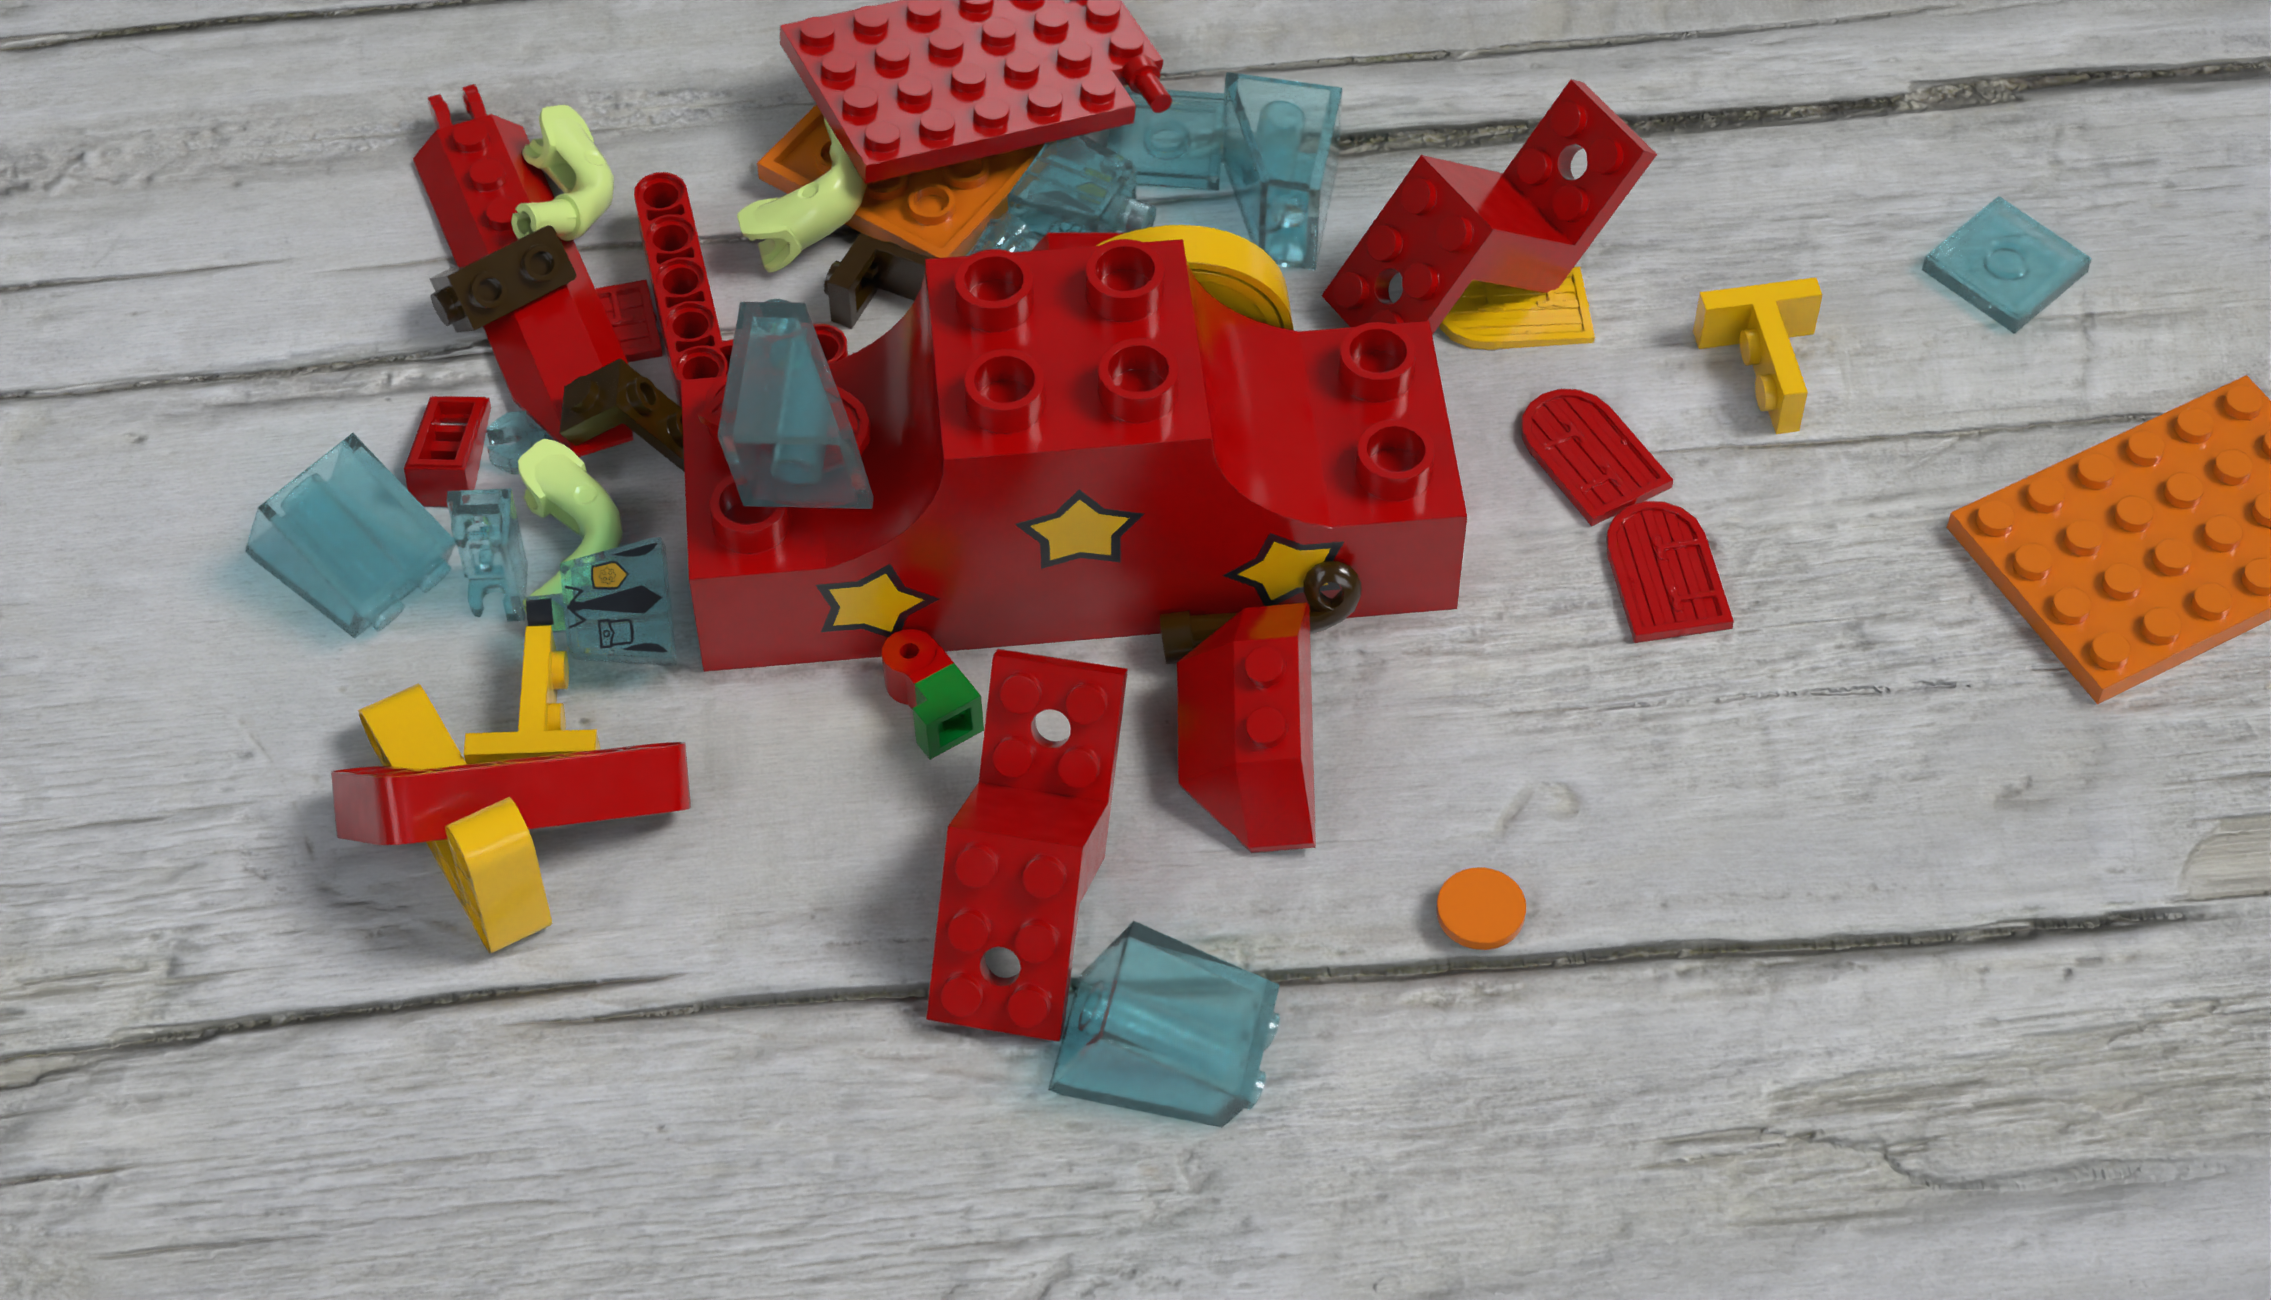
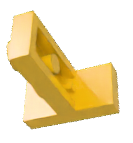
[1693,277,1823,434]
[464,625,601,764]

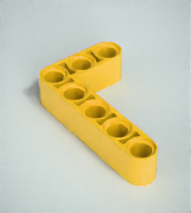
[358,683,552,954]

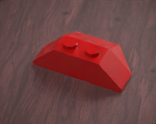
[1177,602,1316,853]

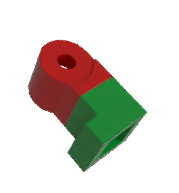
[882,629,984,760]

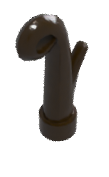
[1160,561,1362,664]

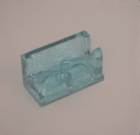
[447,489,528,622]

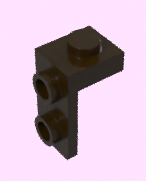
[430,226,576,332]
[824,234,932,329]
[560,358,684,472]

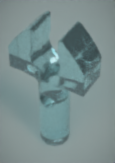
[486,411,557,475]

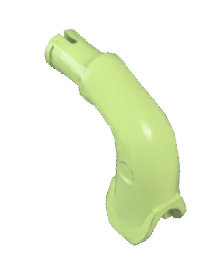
[511,105,614,241]
[737,117,867,273]
[518,439,622,628]

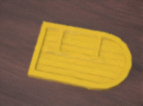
[1439,267,1595,350]

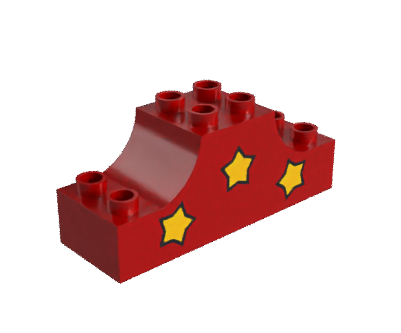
[681,239,1467,672]

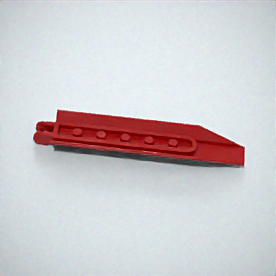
[413,84,634,457]

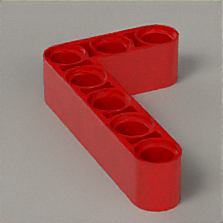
[634,172,848,408]
[331,742,691,845]

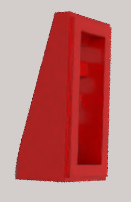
[404,396,491,507]

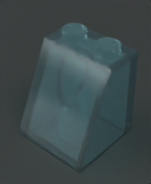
[1223,72,1343,270]
[717,299,874,509]
[245,433,457,639]
[1048,921,1280,1128]

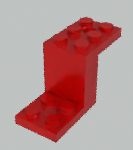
[1321,79,1657,335]
[926,649,1128,1042]

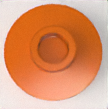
[1436,867,1526,950]

